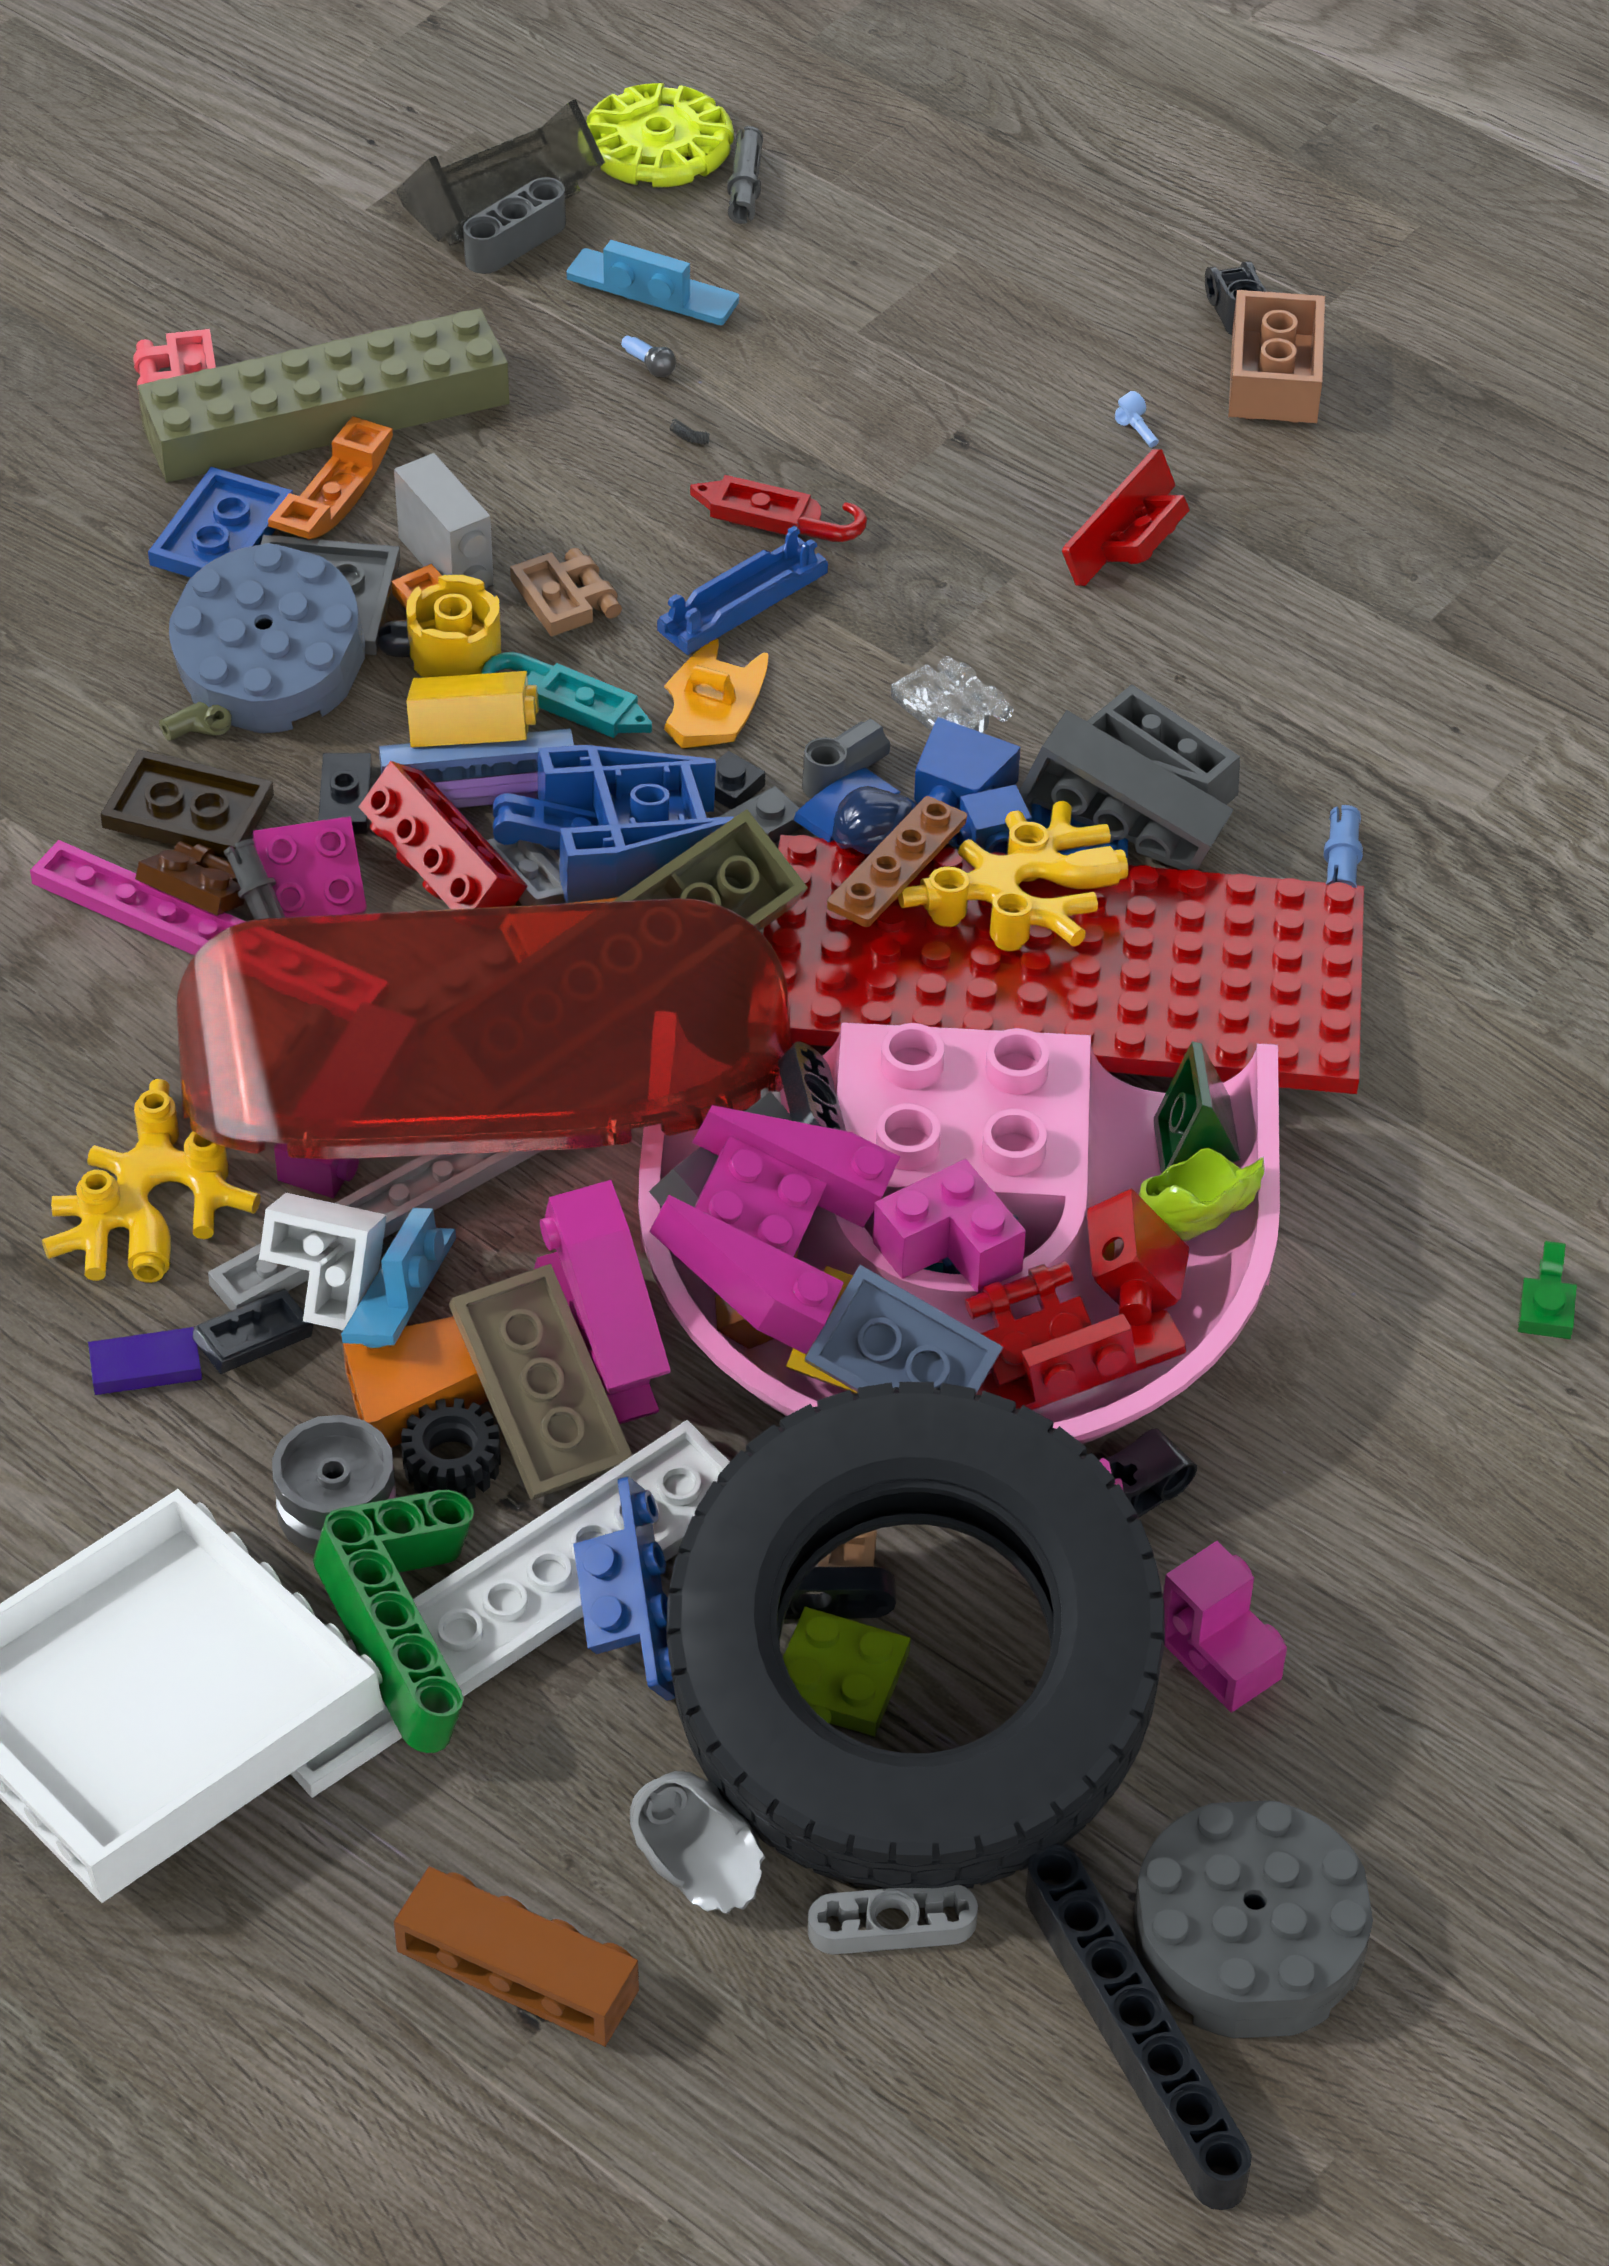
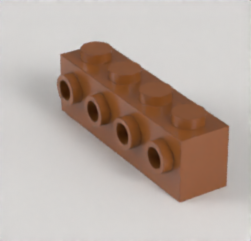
[394,1866,639,2047]

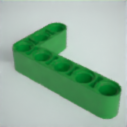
[313,1490,474,1753]

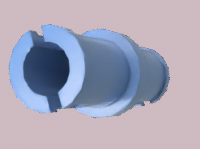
[1323,805,1363,888]

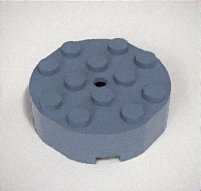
[169,543,365,733]

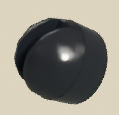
[378,620,410,657]

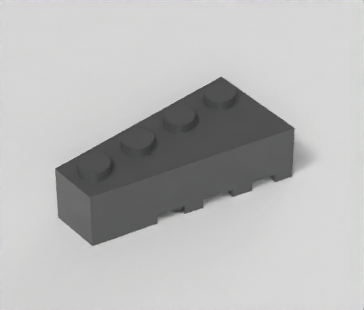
[1019,710,1234,870]

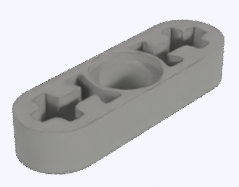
[808,1885,978,1954]

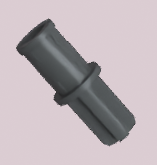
[224,839,288,935]

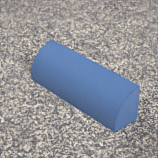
[379,728,574,782]

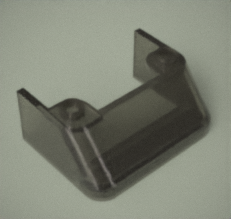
[396,99,605,246]

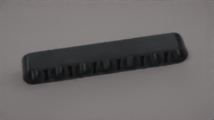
[1025,1844,1252,2210]

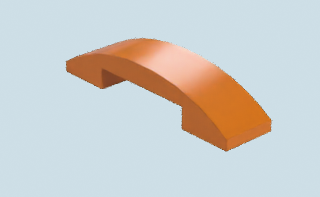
[268,416,393,539]

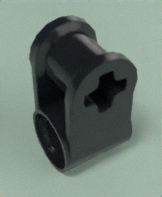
[1205,261,1266,335]
[1106,1428,1197,1519]

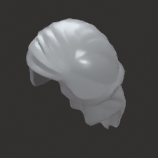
[630,1771,765,1914]

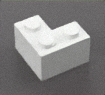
[259,1193,387,1330]

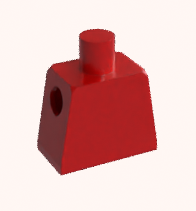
[1087,1188,1189,1326]

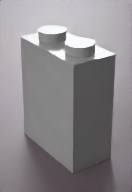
[394,453,494,588]

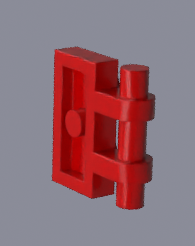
[965,1261,1092,1388]

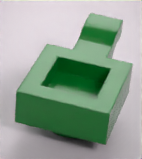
[1518,1241,1577,1339]

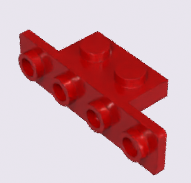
[1062,449,1190,586]
[976,1310,1186,1410]

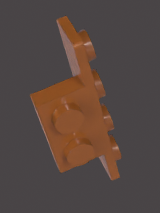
[827,796,967,927]

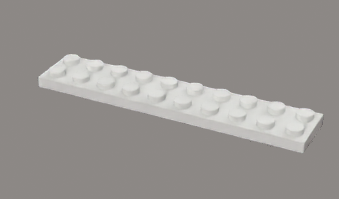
[291,1420,730,1798]

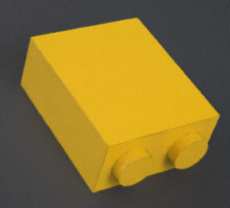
[406,671,539,747]

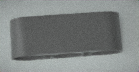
[463,177,566,274]

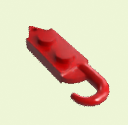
[690,475,867,542]

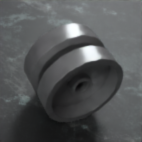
[272,1415,396,1555]

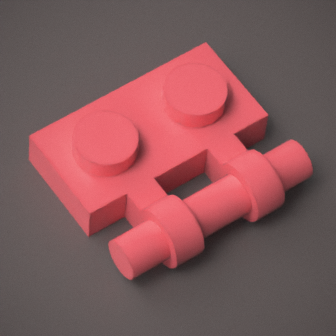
[133,329,216,389]

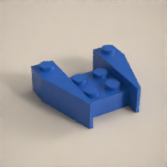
[537,745,734,903]

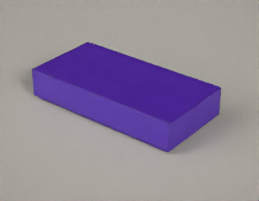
[88,1327,202,1395]

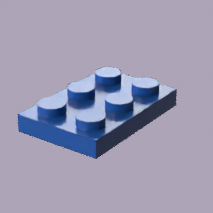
[148,467,293,578]

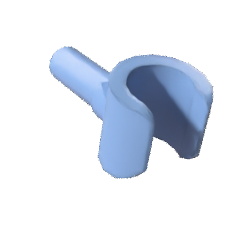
[1115,391,1159,448]

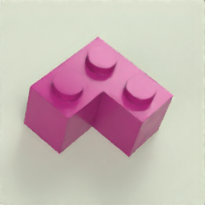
[873,1158,1026,1293]
[1163,1541,1287,1713]

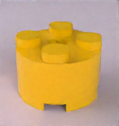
[406,575,501,677]

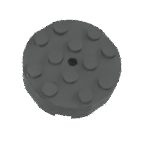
[1133,1800,1373,2038]

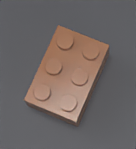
[1228,290,1325,423]

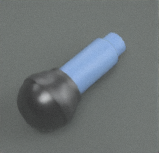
[621,336,676,377]

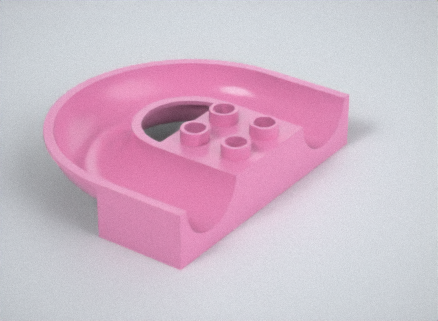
[638,1013,1280,1444]

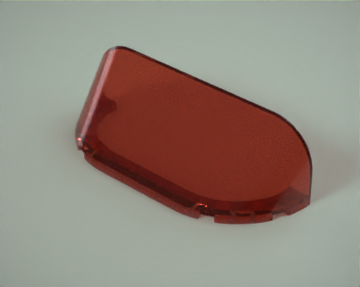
[176,898,792,1159]

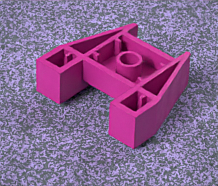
[649,1105,900,1354]
[534,1180,671,1424]

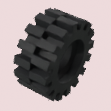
[401,1398,501,1500]

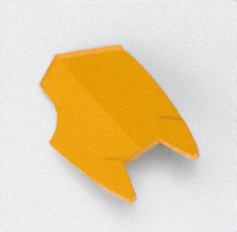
[664,638,768,749]

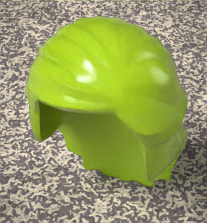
[1138,1148,1265,1241]

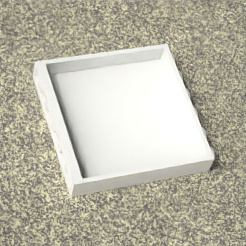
[0,1489,384,1903]

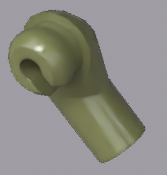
[159,702,232,741]

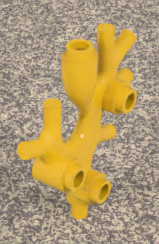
[898,801,1128,951]
[42,1079,261,1283]

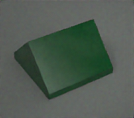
[1154,1041,1241,1174]

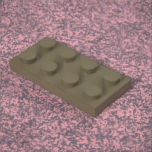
[449,1264,632,1501]

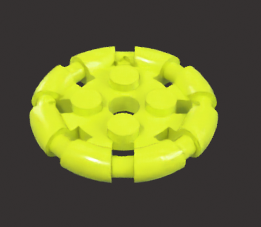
[583,83,734,188]

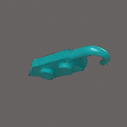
[481,652,652,738]

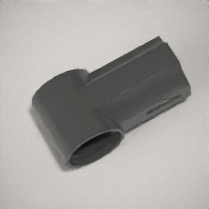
[802,718,890,798]

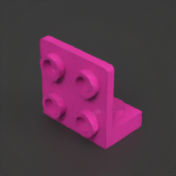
[253,816,367,925]

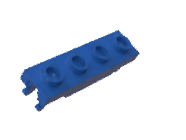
[657,526,828,655]

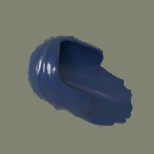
[832,786,959,854]

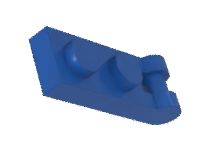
[493,793,599,850]

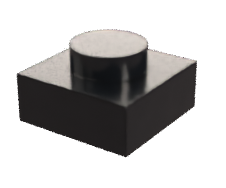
[715,751,765,810]

